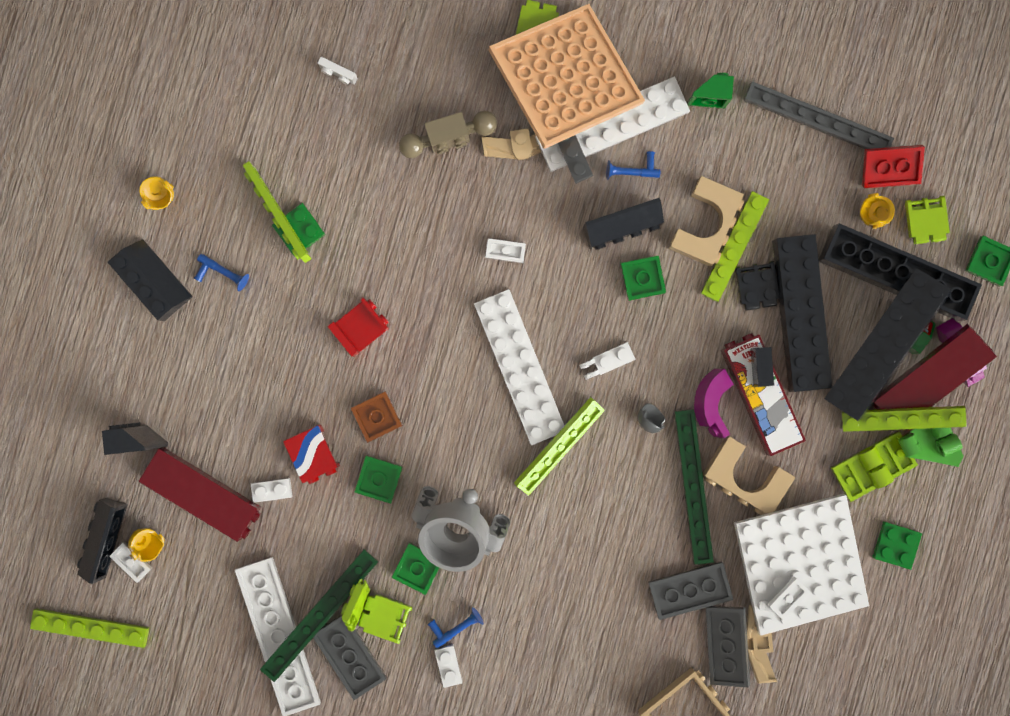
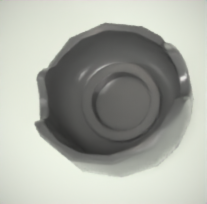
[637,403,666,434]

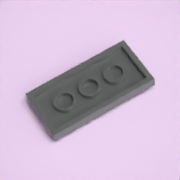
[648,561,733,620]
[706,606,750,688]
[313,615,387,700]

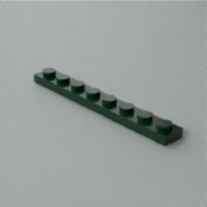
[674,409,714,565]
[260,549,379,682]

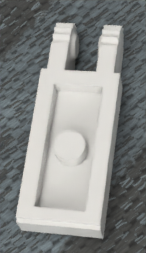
[579,342,635,380]

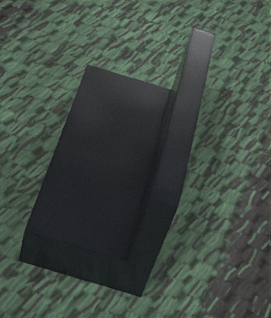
[750,347,774,387]

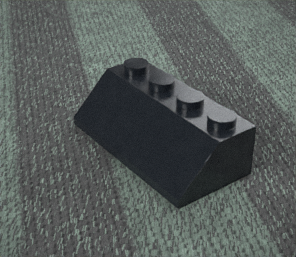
[583,197,664,251]
[107,239,193,321]
[102,422,168,455]
[77,498,128,584]

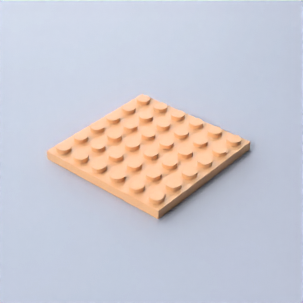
[488,4,645,149]

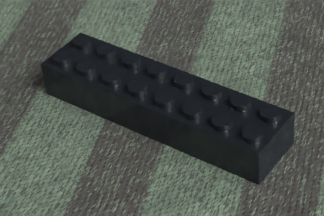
[818,223,982,321]
[772,234,833,392]
[824,268,952,422]

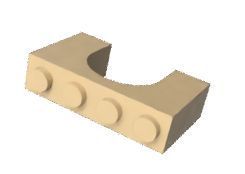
[668,176,744,266]
[702,436,795,515]

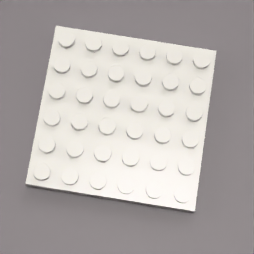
[734,494,869,636]

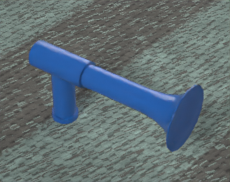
[606,151,660,180]
[194,254,249,291]
[427,607,484,648]

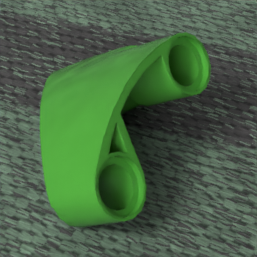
[898,428,964,467]

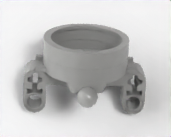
[412,486,510,572]

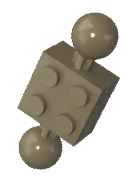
[399,111,497,158]

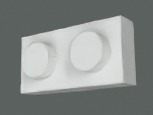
[318,57,358,85]
[485,238,526,263]
[251,478,293,503]
[110,542,152,583]
[767,577,810,620]
[434,644,463,688]

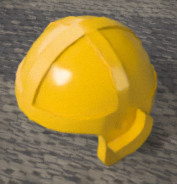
[139,176,174,210]
[860,193,895,229]
[128,528,165,562]

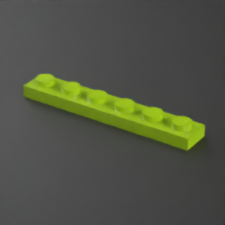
[243,161,312,263]
[700,191,769,302]
[514,397,605,496]
[842,406,967,432]
[30,608,149,648]

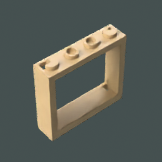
[638,667,735,716]

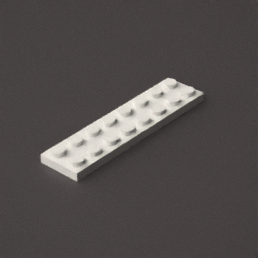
[535,76,690,172]
[474,290,564,445]
[235,557,321,716]

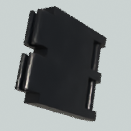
[735,261,780,311]

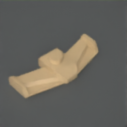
[481,128,541,161]
[746,604,777,684]

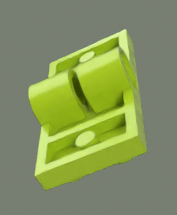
[831,431,918,502]

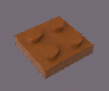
[351,391,403,443]

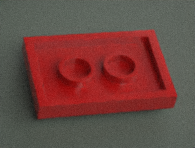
[862,145,925,188]

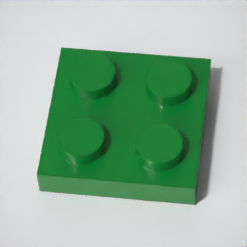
[272,203,326,256]
[965,235,1010,287]
[621,256,666,301]
[354,455,403,504]
[872,521,922,570]
[392,542,439,595]

